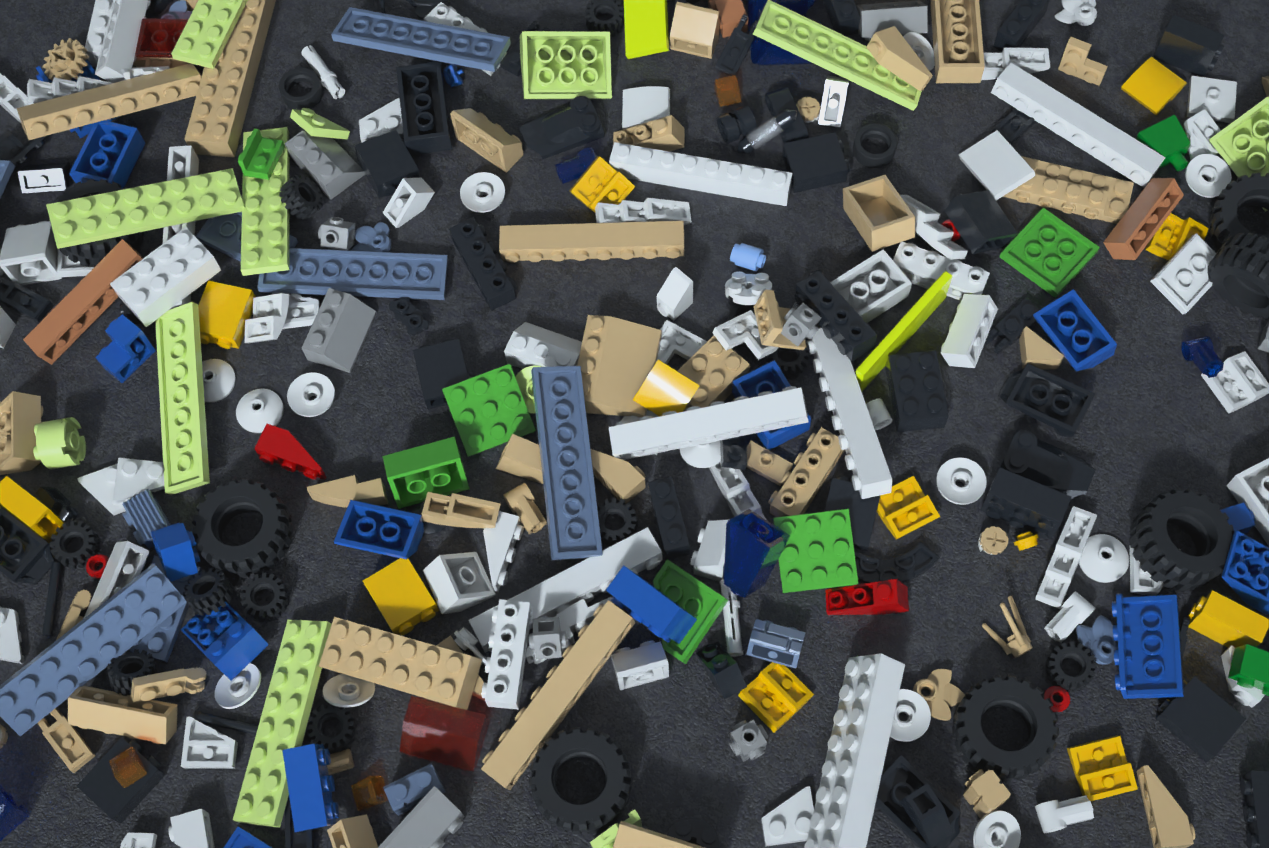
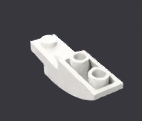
[526,597,615,664]

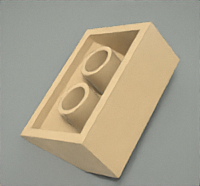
[450,108,523,173]
[0,391,43,475]

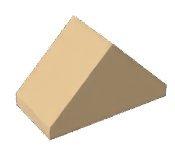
[1019,326,1064,370]

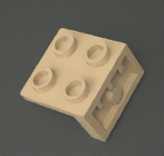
[754,289,806,350]

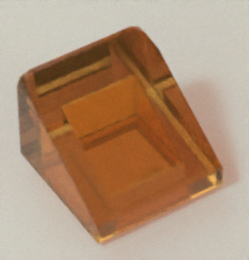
[715,75,741,106]
[109,747,147,788]
[351,776,388,811]

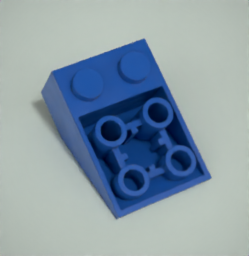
[1222,530,1269,615]
[181,601,269,681]

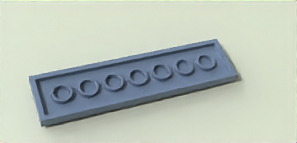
[331,7,511,72]
[257,248,448,300]
[531,366,603,560]
[0,563,187,736]

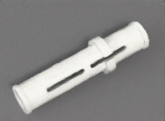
[301,45,345,99]
[720,579,743,657]

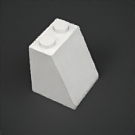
[0,221,62,285]

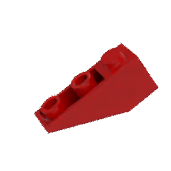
[254,424,326,480]
[825,579,909,615]

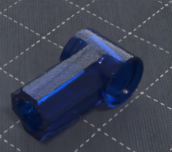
[555,147,598,184]
[1181,336,1224,378]

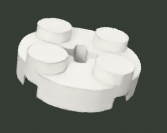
[725,271,772,305]

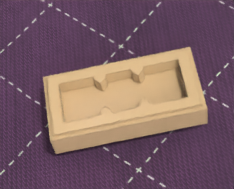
[747,441,793,486]

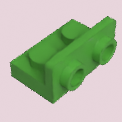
[238,128,285,180]

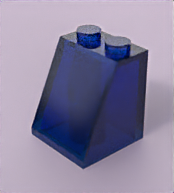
[724,509,790,598]

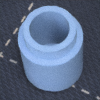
[730,243,766,271]

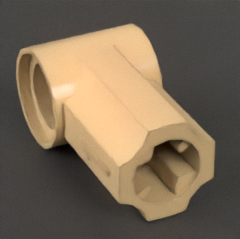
[503,483,547,534]

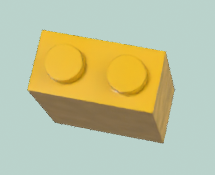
[198,281,256,349]
[0,476,64,543]
[363,558,439,635]
[1188,590,1269,648]

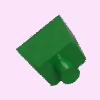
[1136,115,1191,171]

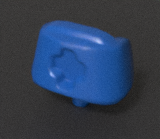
[443,64,464,87]

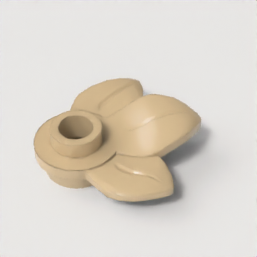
[913,669,965,721]

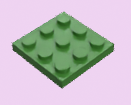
[1000,207,1100,298]
[442,364,536,457]
[773,509,859,593]

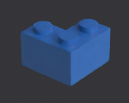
[95,314,156,383]
[151,522,200,582]

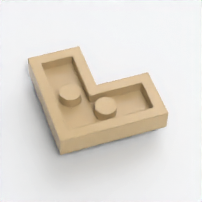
[1058,37,1108,86]

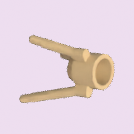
[982,596,1033,658]

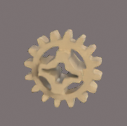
[43,38,89,81]

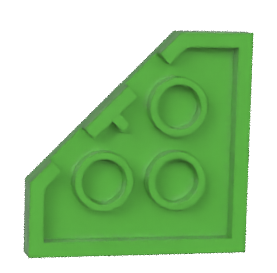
[653,559,728,664]

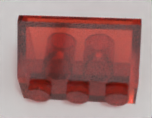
[135,19,189,58]
[400,696,489,772]

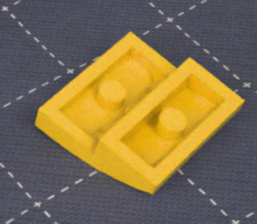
[1121,57,1187,115]
[569,156,635,212]
[1145,213,1209,260]
[633,359,700,417]
[877,476,940,540]
[738,662,814,733]
[1067,735,1138,801]

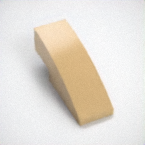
[307,475,388,507]
[422,492,501,528]

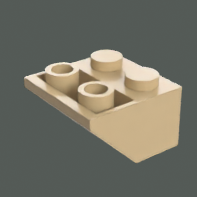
[670,2,719,59]

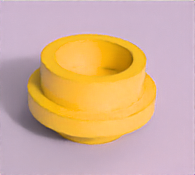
[1013,531,1039,551]

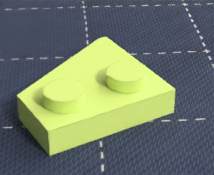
[290,108,350,139]
[590,810,642,848]

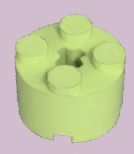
[33,417,86,469]

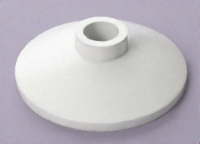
[903,32,935,71]
[1185,154,1232,198]
[460,172,505,213]
[202,359,236,403]
[287,373,335,417]
[236,389,284,433]
[680,440,721,468]
[936,458,986,505]
[1079,534,1129,583]
[215,663,261,709]
[323,674,375,707]
[890,689,931,742]
[973,810,1021,848]

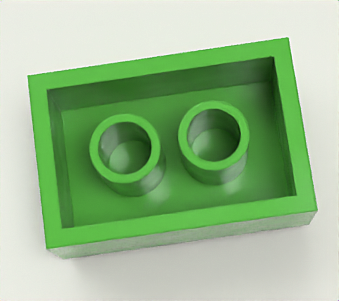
[383,436,469,509]

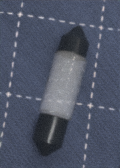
[737,109,797,154]

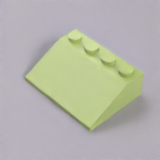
[520,31,612,99]
[1209,97,1269,212]

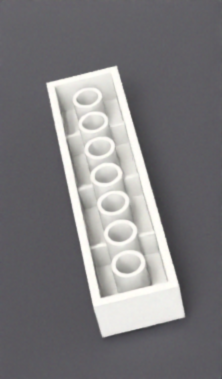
[804,653,905,848]

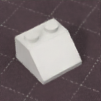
[690,519,737,582]
[423,552,496,614]
[611,641,669,690]

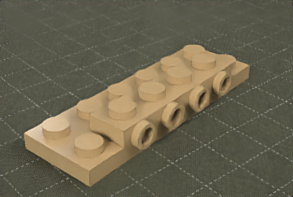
[1003,156,1134,224]

